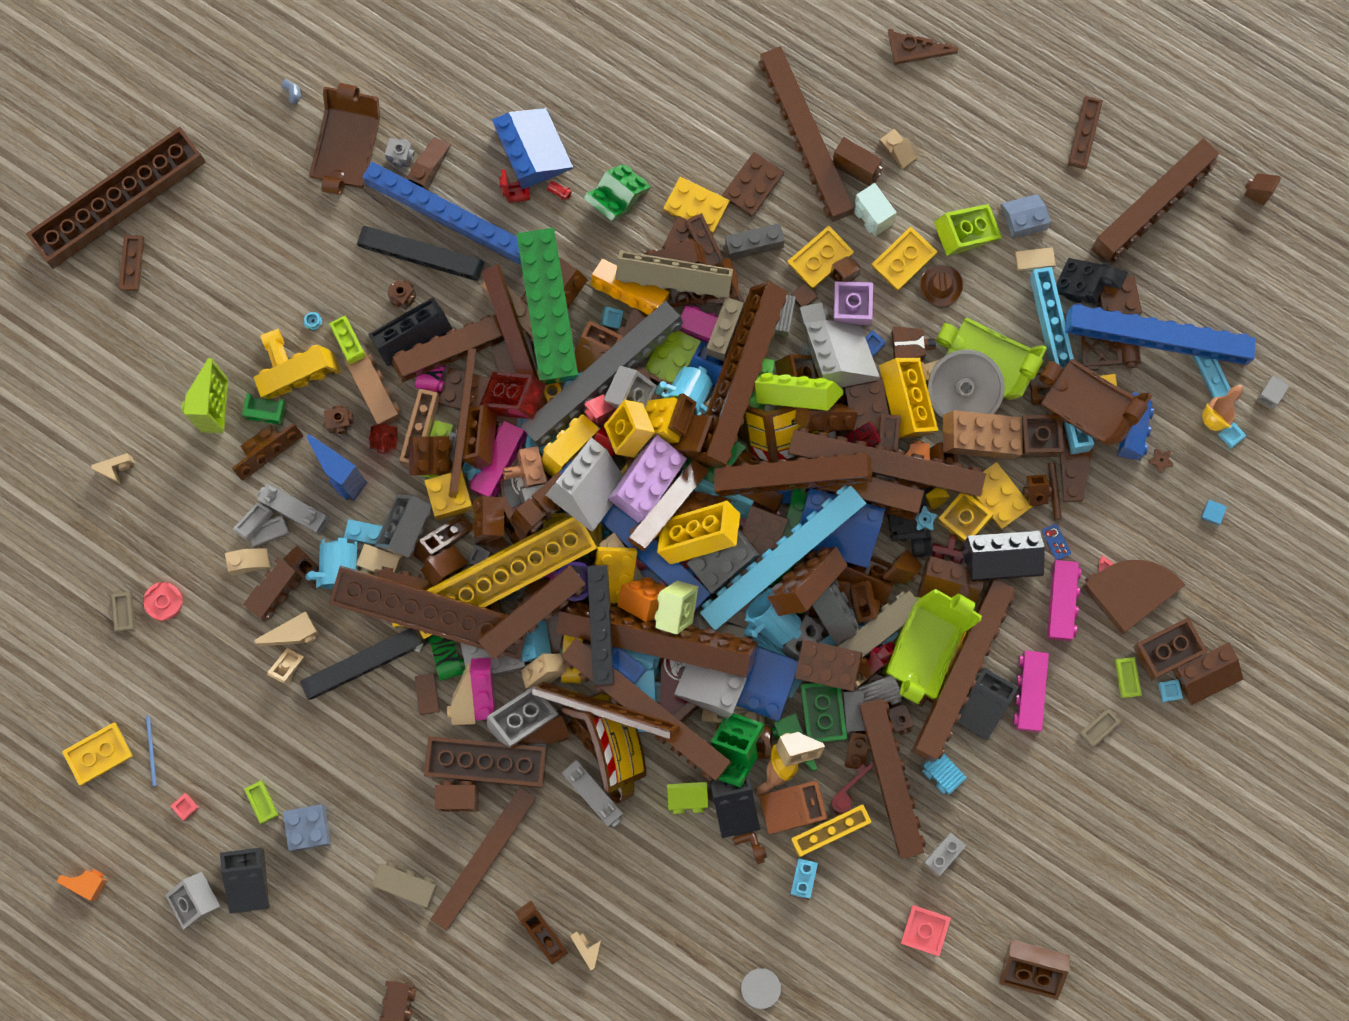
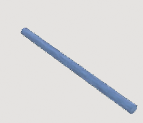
[146,716,157,786]

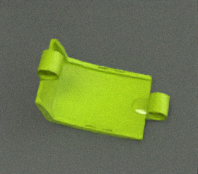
[936,318,1047,400]
[887,589,982,704]

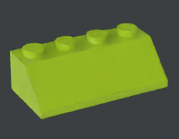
[755,373,843,410]

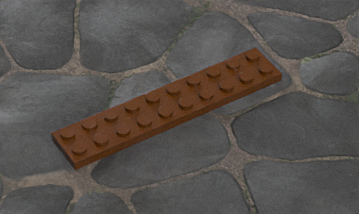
[329,565,527,660]

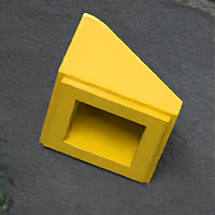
[926,488,950,510]

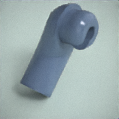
[281,79,301,104]

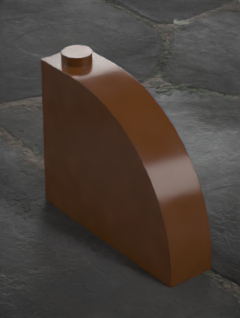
[1082,560,1185,635]

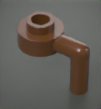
[733,832,767,865]

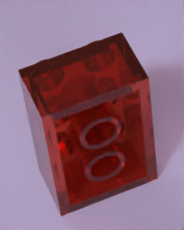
[479,371,547,420]

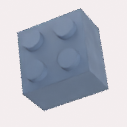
[283,804,332,852]

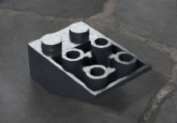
[958,667,1019,740]
[709,774,760,838]
[220,848,269,913]

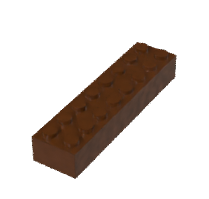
[1091,138,1220,263]

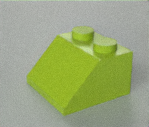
[667,782,708,814]

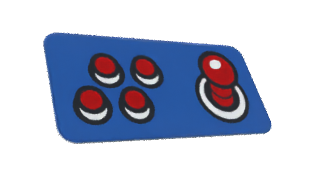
[1042,524,1071,560]

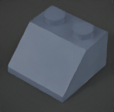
[1001,194,1051,239]

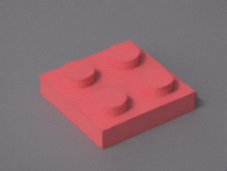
[900,905,951,957]

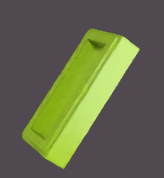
[1115,657,1142,699]
[244,780,279,825]

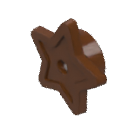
[1149,449,1173,473]

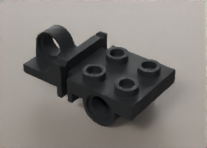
[1056,258,1128,304]
[887,488,933,557]

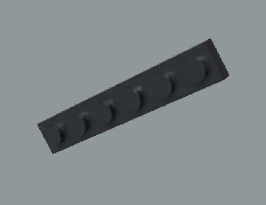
[587,565,614,686]

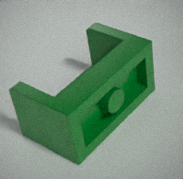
[242,394,287,426]

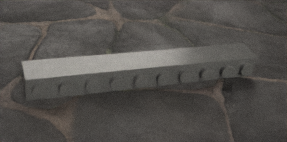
[521,301,683,448]

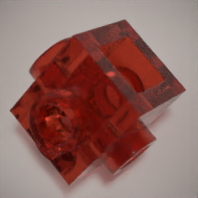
[369,424,398,454]

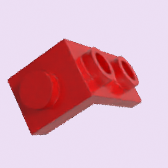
[499,169,531,203]

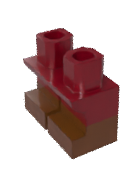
[860,641,896,679]

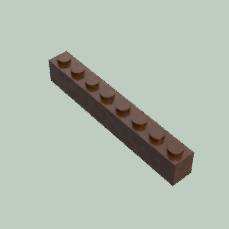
[714,452,872,496]
[858,698,926,859]

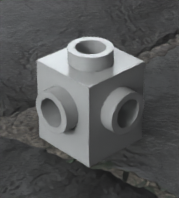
[384,138,415,167]

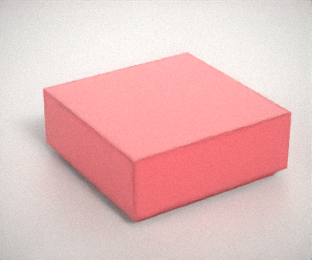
[170,793,199,821]

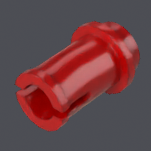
[547,180,572,201]

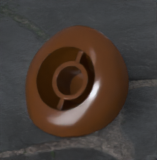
[920,265,963,307]

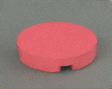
[144,582,183,621]

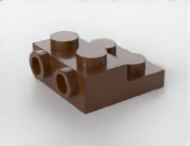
[409,436,453,475]

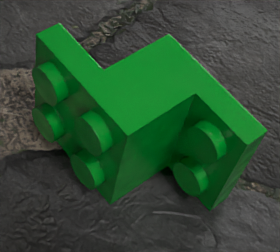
[584,164,651,221]
[711,713,764,788]

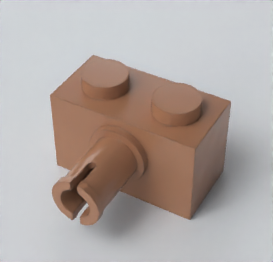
[502,446,547,488]

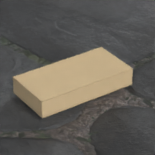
[1015,247,1056,271]

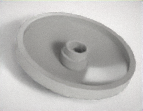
[927,349,1005,418]

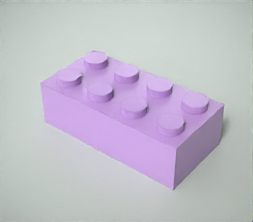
[608,435,687,523]

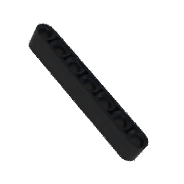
[356,226,485,281]
[300,628,429,700]

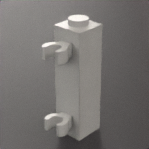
[257,483,329,535]
[562,760,624,827]

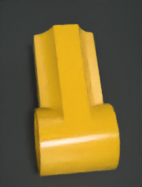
[261,329,288,367]

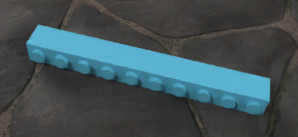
[1030,267,1094,455]
[700,485,866,630]

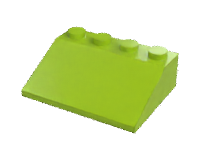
[182,358,228,433]

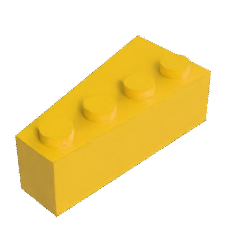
[253,345,341,400]

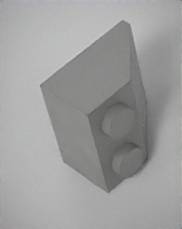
[604,366,657,409]
[165,872,220,930]

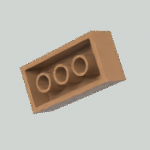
[943,410,1023,460]

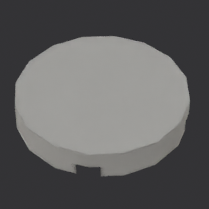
[741,968,781,1009]

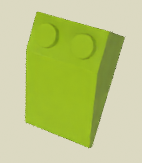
[934,204,1002,256]

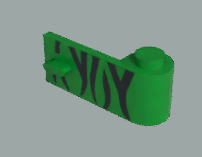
[429,635,465,681]

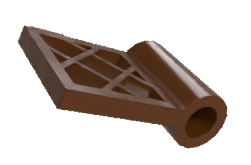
[1081,336,1141,370]

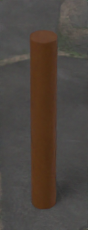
[1048,463,1062,520]

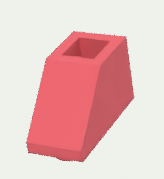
[584,394,616,427]

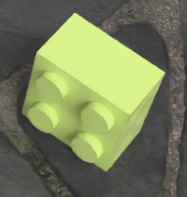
[655,581,698,634]

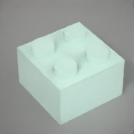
[853,183,897,237]

